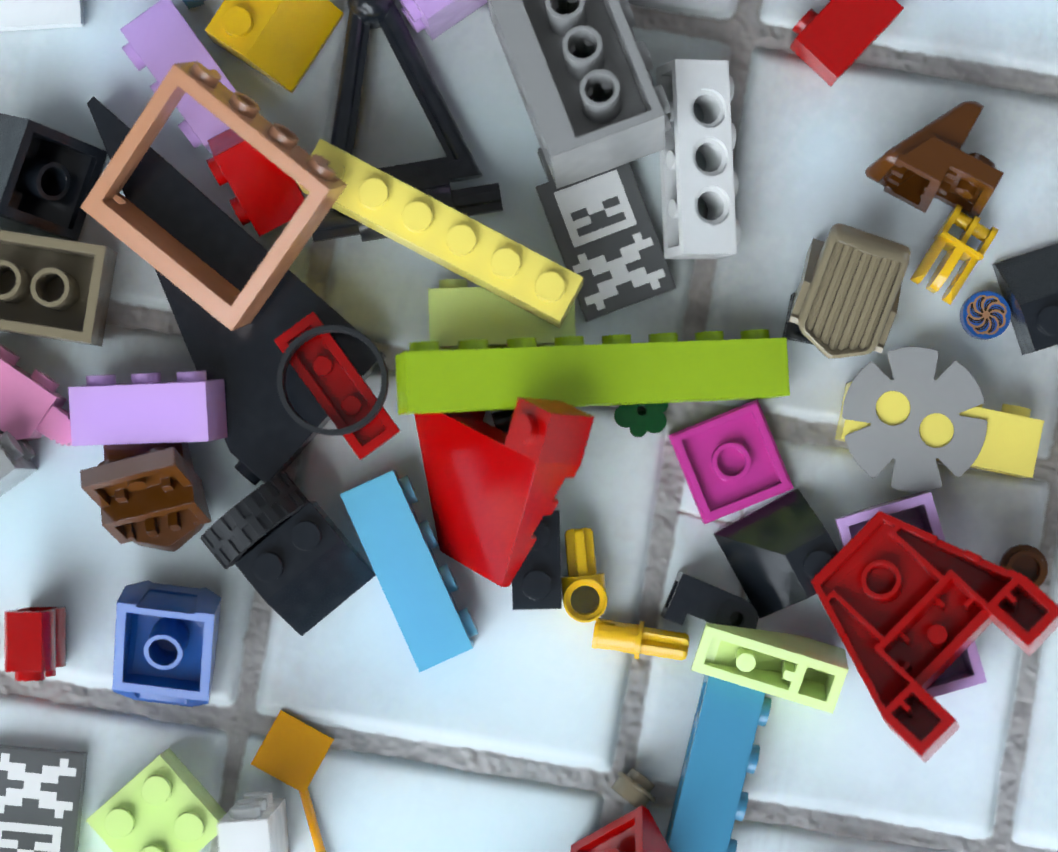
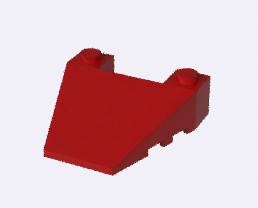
[414,397,595,587]
[810,511,1058,763]

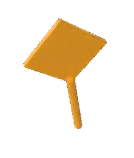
[251,710,334,852]

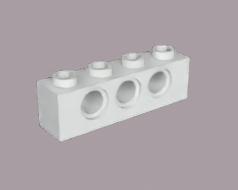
[656,59,741,259]

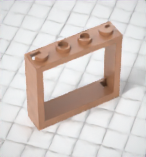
[80,61,347,331]

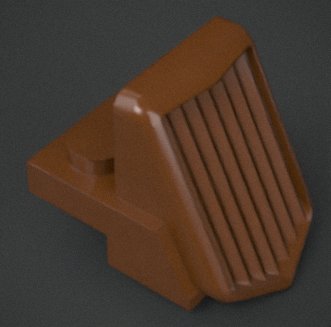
[865,101,1004,218]
[80,442,211,552]

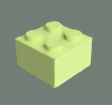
[86,748,226,852]

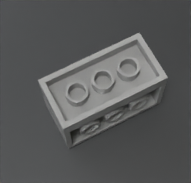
[487,0,671,189]

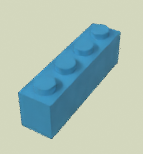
[665,675,771,852]

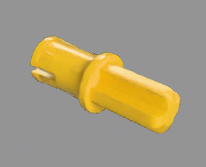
[592,618,690,660]

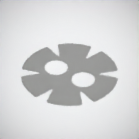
[842,347,988,492]

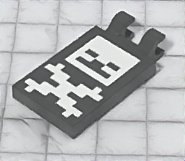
[536,148,676,322]
[0,745,88,852]

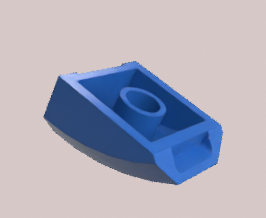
[112,580,221,707]

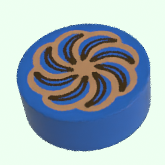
[960,291,1011,340]

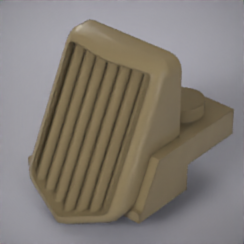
[789,223,911,359]

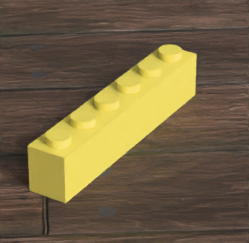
[297,138,584,328]

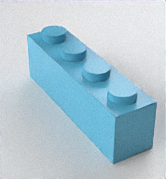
[340,470,479,672]

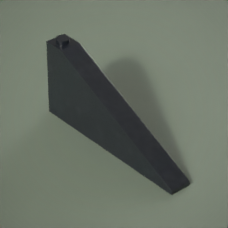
[87,96,387,486]

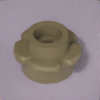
[611,768,656,808]

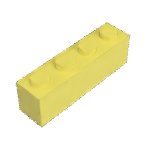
[835,382,1044,478]

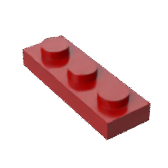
[274,311,401,460]

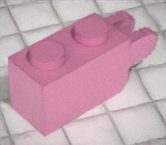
[0,344,72,446]

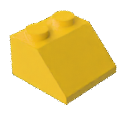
[205,0,344,93]

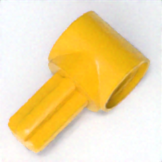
[561,528,607,623]

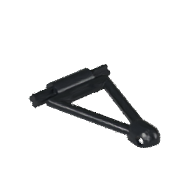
[312,0,503,242]

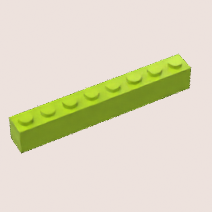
[395,329,790,415]

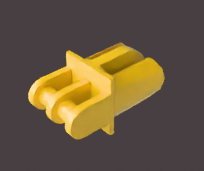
[910,204,999,305]

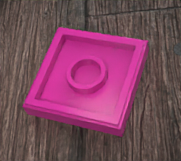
[668,399,794,524]

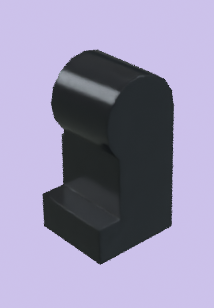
[660,571,758,629]

